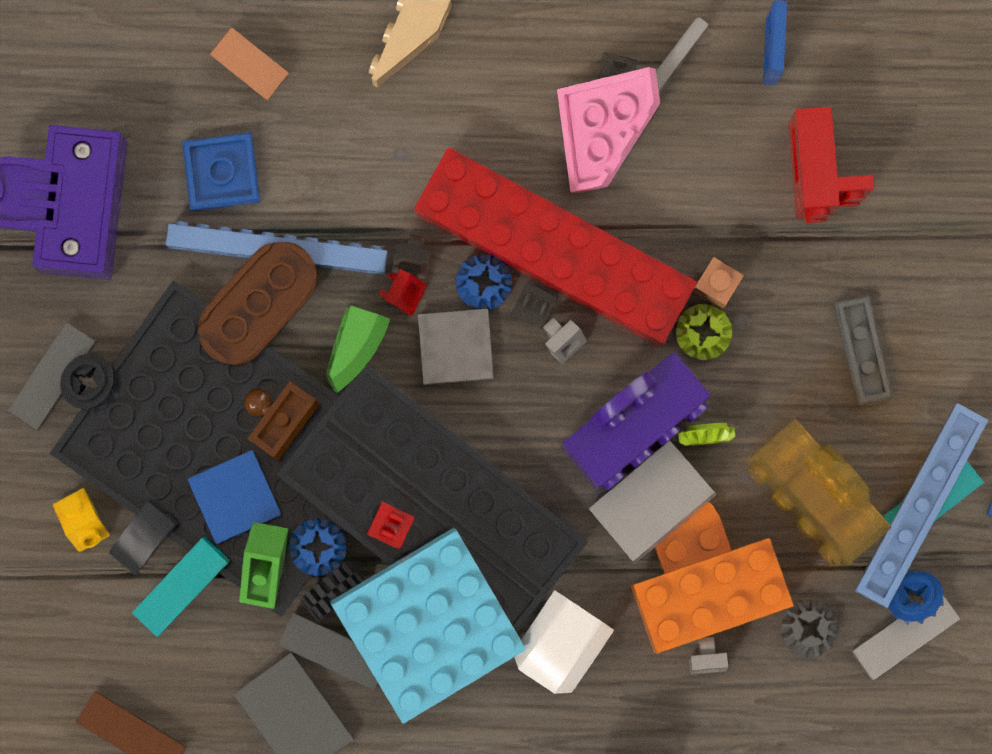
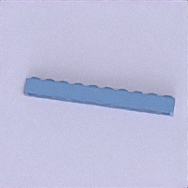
[166,221,388,275]

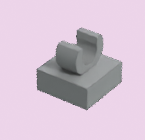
[543,318,587,365]
[689,637,728,675]

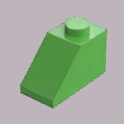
[239,522,288,609]

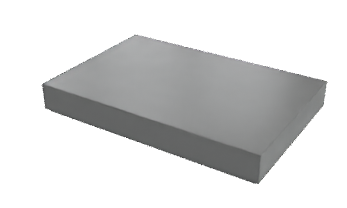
[589,441,716,563]

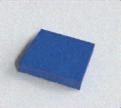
[763,0,787,85]
[182,132,261,212]
[187,450,282,545]

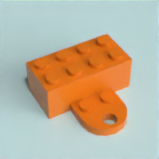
[631,502,794,654]

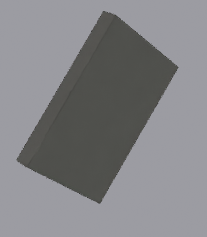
[233,652,354,754]

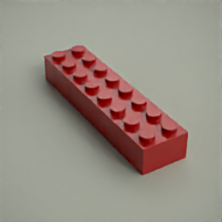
[414,147,697,348]

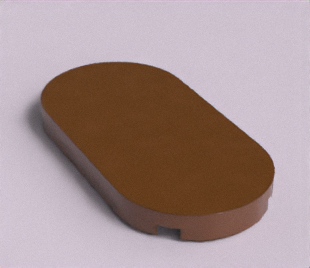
[198,242,317,365]

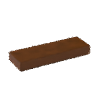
[76,691,187,754]

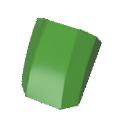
[325,306,390,393]

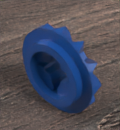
[456,254,512,310]
[289,518,346,576]
[888,571,944,625]

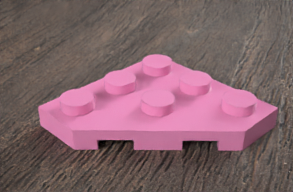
[557,67,660,193]

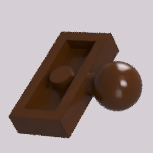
[244,381,321,461]

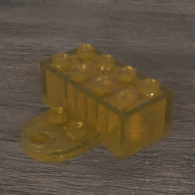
[746,418,892,567]

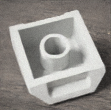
[514,590,614,694]

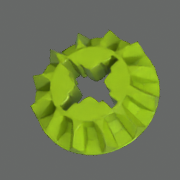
[676,304,732,360]
[678,423,735,446]

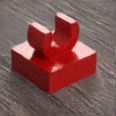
[379,269,427,316]
[367,502,415,550]

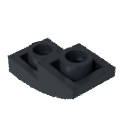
[109,500,178,576]

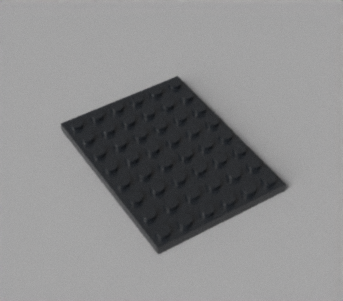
[49,280,343,617]

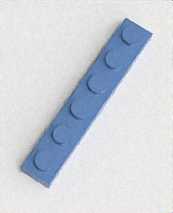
[854,403,988,608]

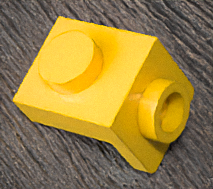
[53,488,110,552]

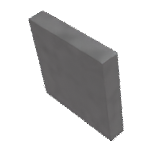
[418,309,494,385]

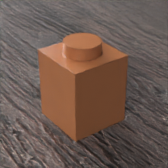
[692,257,744,310]

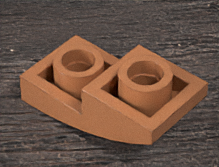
[209,27,289,100]

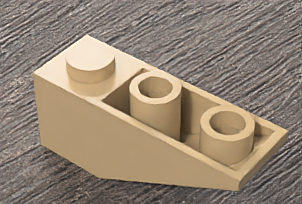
[369,0,452,87]

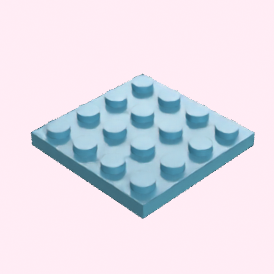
[330,527,526,724]

